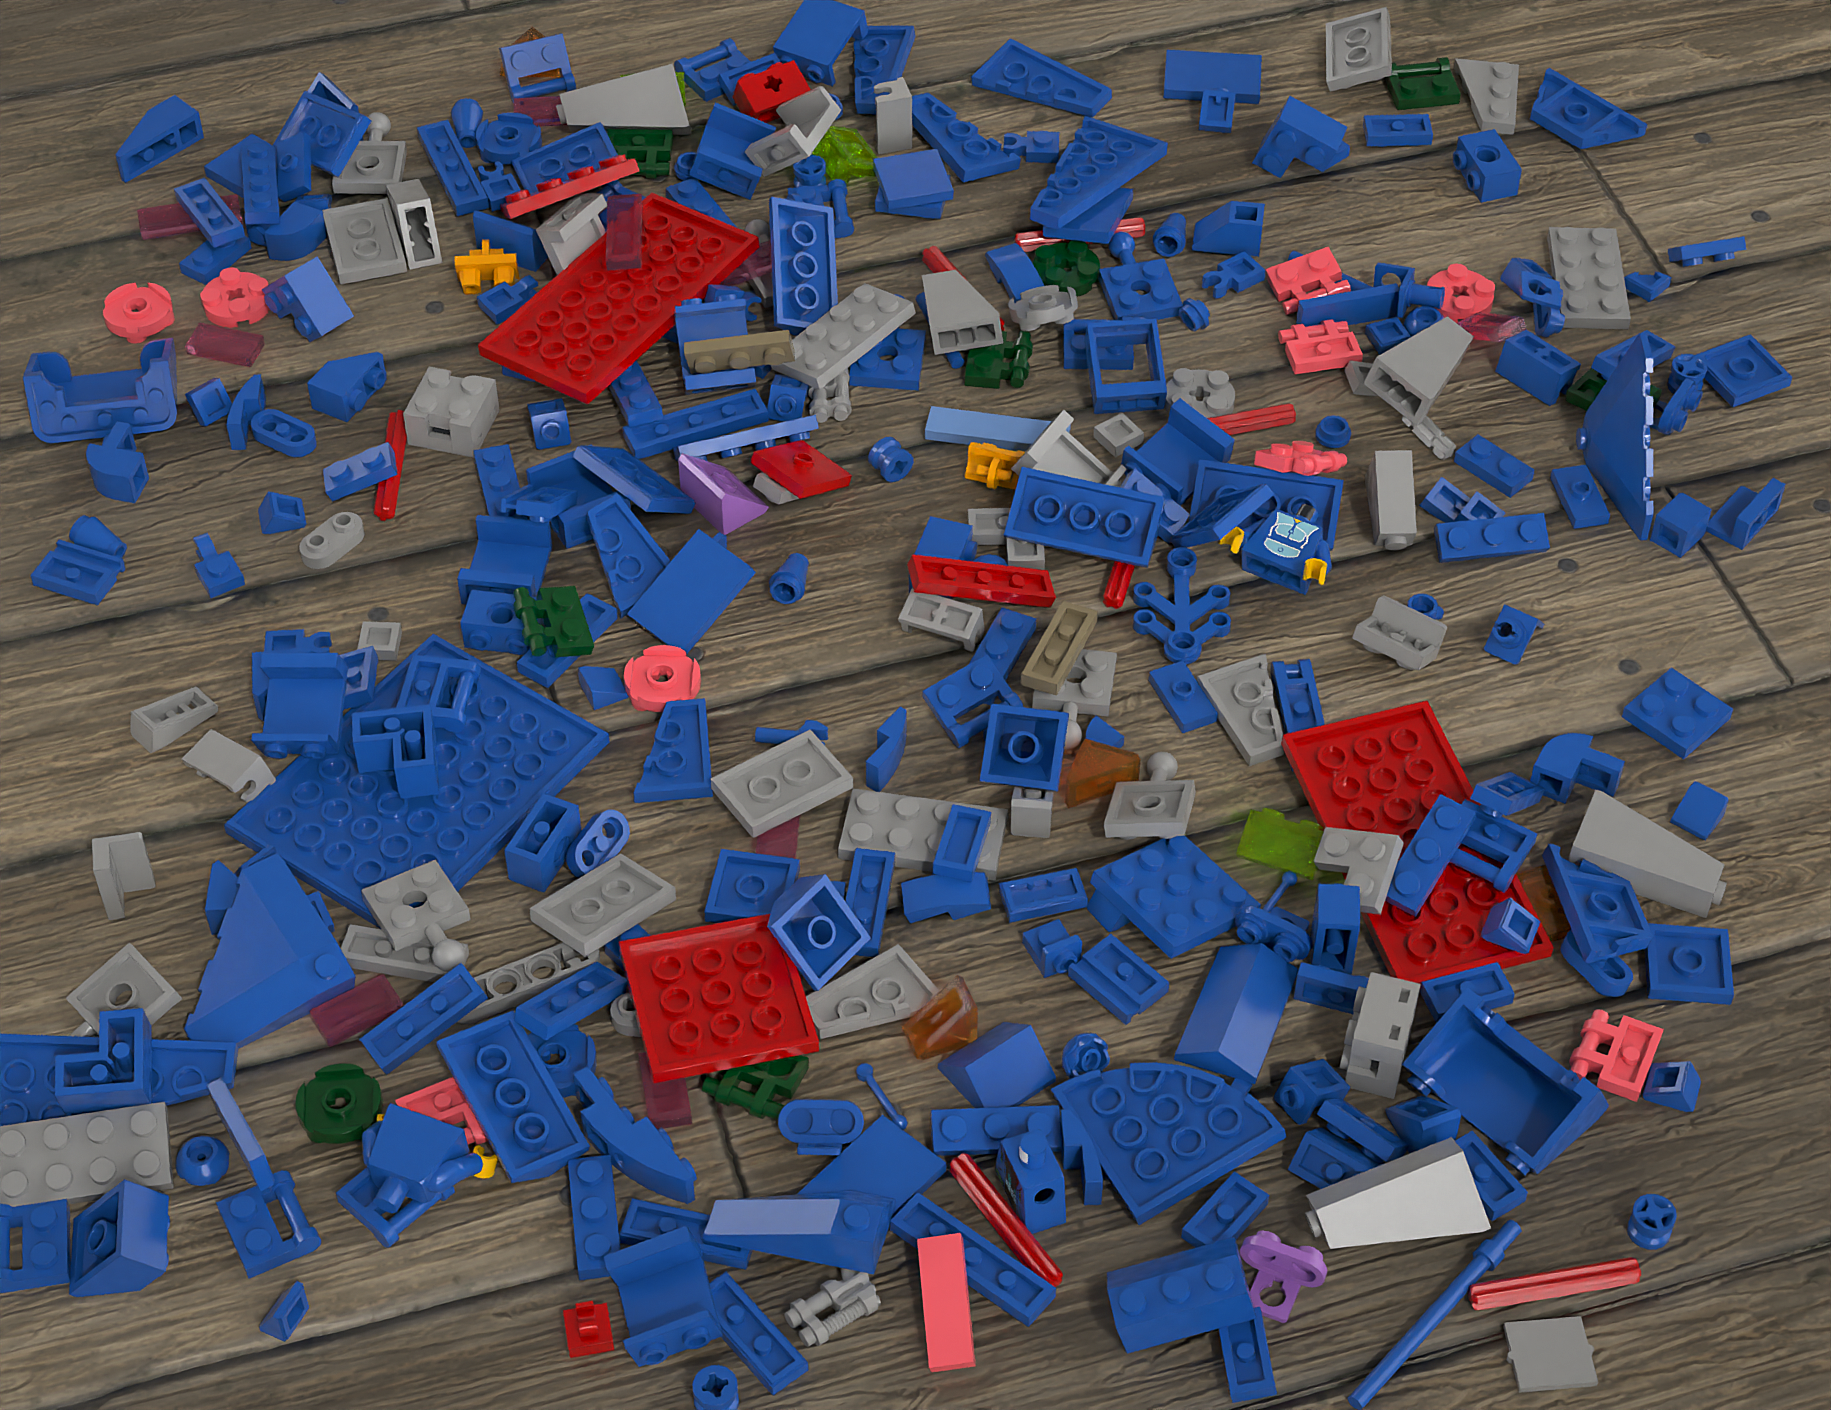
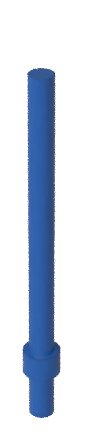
[1347,1220,1522,1410]

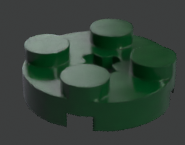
[1033,240,1100,297]
[295,1063,383,1144]

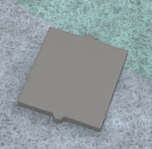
[1503,1316,1598,1393]

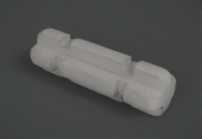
[1402,415,1456,460]

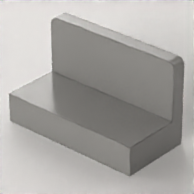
[92,832,156,920]

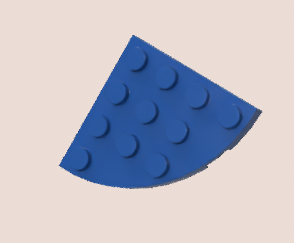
[1051,1062,1287,1225]

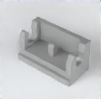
[874,77,912,155]
[898,588,985,652]
[182,729,276,802]

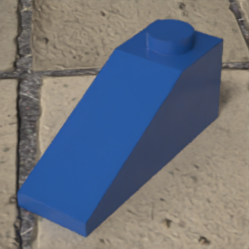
[115,95,204,183]

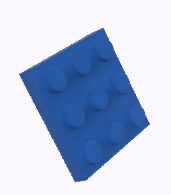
[1090,836,1261,959]

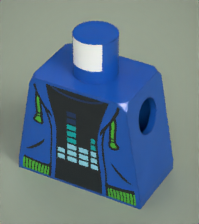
[995,1129,1066,1234]

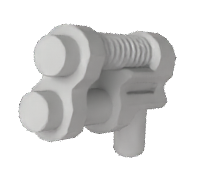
[808,368,852,423]
[784,1268,881,1347]

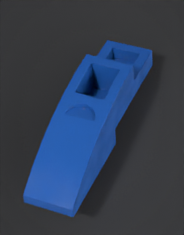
[573,1066,697,1204]

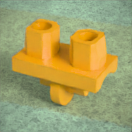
[455,239,519,295]
[965,442,1025,490]

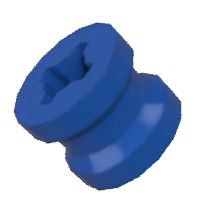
[793,155,826,188]
[1667,354,1707,394]
[868,437,914,482]
[1627,1194,1677,1250]
[692,1365,739,1410]

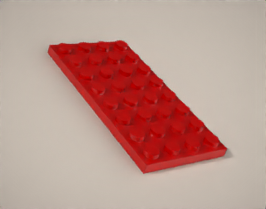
[478,193,760,405]
[1281,701,1554,988]

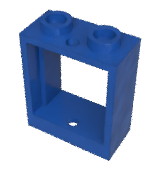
[1084,317,1167,414]

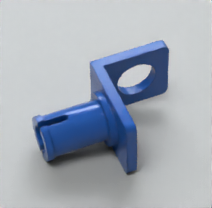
[1373,263,1445,318]
[1484,604,1545,665]

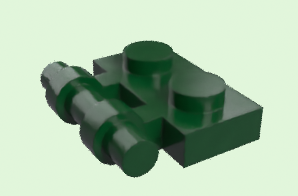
[607,129,673,179]
[965,331,1033,389]
[513,586,594,657]
[702,1055,809,1121]

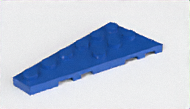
[1030,116,1168,230]
[0,1034,239,1126]

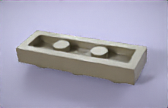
[684,330,795,374]
[1021,601,1098,696]

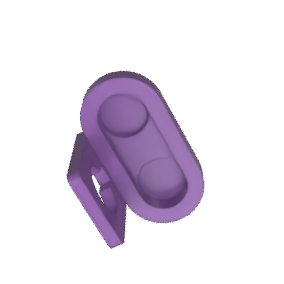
[1240,1230,1328,1323]

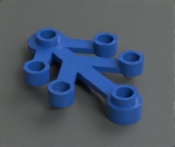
[1133,547,1231,664]

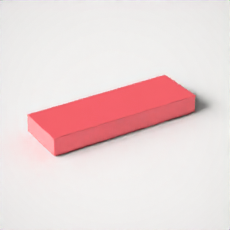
[917,1233,976,1372]

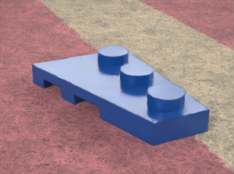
[587,493,671,619]
[634,698,713,803]

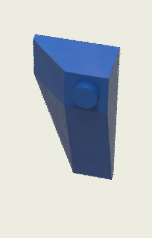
[703,1191,896,1274]

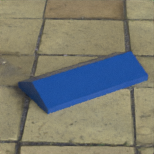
[769,197,838,336]
[1189,459,1344,551]
[1004,467,1165,568]
[1174,943,1299,1084]
[436,1010,590,1183]

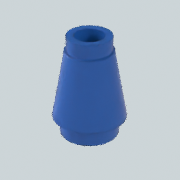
[451,98,483,148]
[1153,213,1186,257]
[69,515,127,558]
[769,553,809,604]

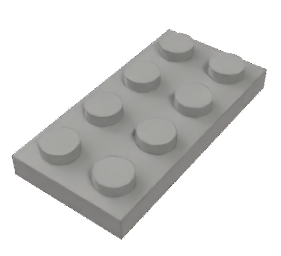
[1547,227,1631,330]
[771,283,916,390]
[838,788,1008,880]
[0,1102,174,1207]

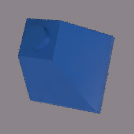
[980,703,1069,792]
[767,874,871,991]

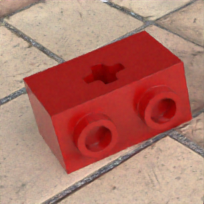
[732,60,811,123]

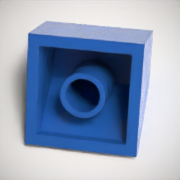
[69,1179,170,1297]

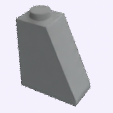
[386,179,443,270]
[922,270,1003,355]
[1365,450,1417,550]

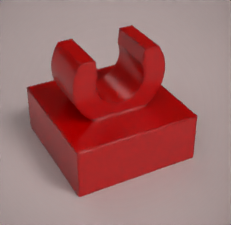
[563,1301,614,1358]

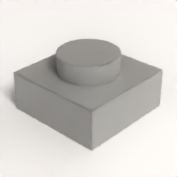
[1093,413,1144,457]
[753,472,799,505]
[357,621,402,661]

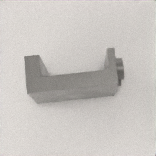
[745,86,841,177]
[536,193,607,275]
[1011,410,1127,487]

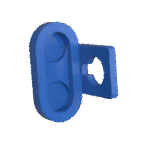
[1519,271,1565,338]
[1649,378,1703,435]
[1235,906,1313,962]
[778,1099,864,1155]

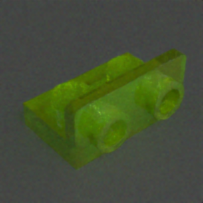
[812,126,878,185]
[1236,808,1324,881]

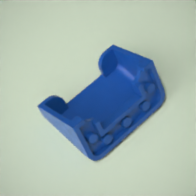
[23,338,177,443]
[1402,987,1609,1176]

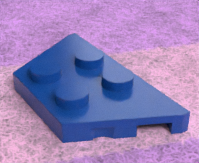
[1530,68,1647,149]
[1542,844,1653,963]

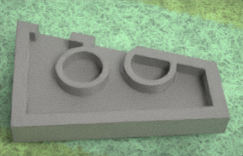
[1454,58,1519,135]
[1197,653,1284,767]
[806,944,946,1039]

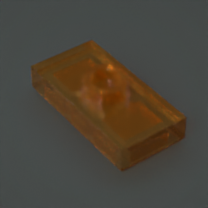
[1516,864,1572,942]

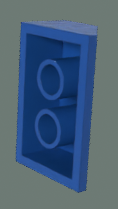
[1107,1237,1257,1354]

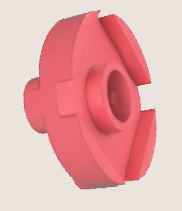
[1427,263,1495,324]
[200,267,270,328]
[103,283,175,344]
[624,645,701,712]

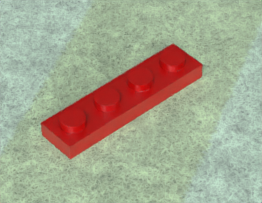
[907,554,1056,608]

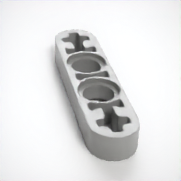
[458,942,601,1024]

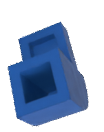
[244,201,327,261]
[86,421,149,503]
[1530,733,1625,804]

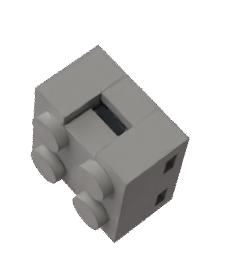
[403,366,500,458]
[1340,972,1421,1099]

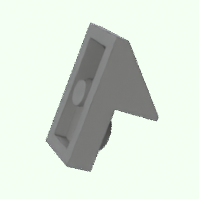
[1011,786,1054,838]

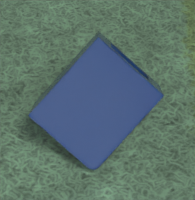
[1650,493,1712,558]

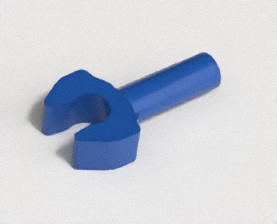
[755,720,828,745]

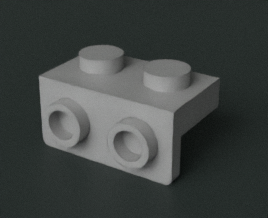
[1352,595,1447,671]

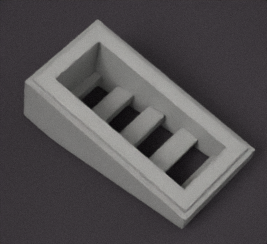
[130,686,218,753]

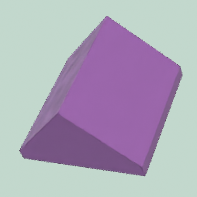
[678,453,769,535]

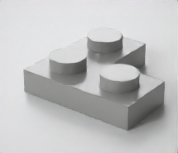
[968,508,1045,570]
[1314,827,1404,915]

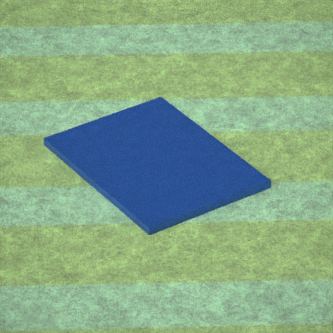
[224,634,610,929]

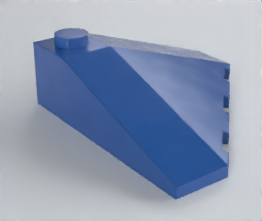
[1576,333,1654,541]
[184,852,356,1048]

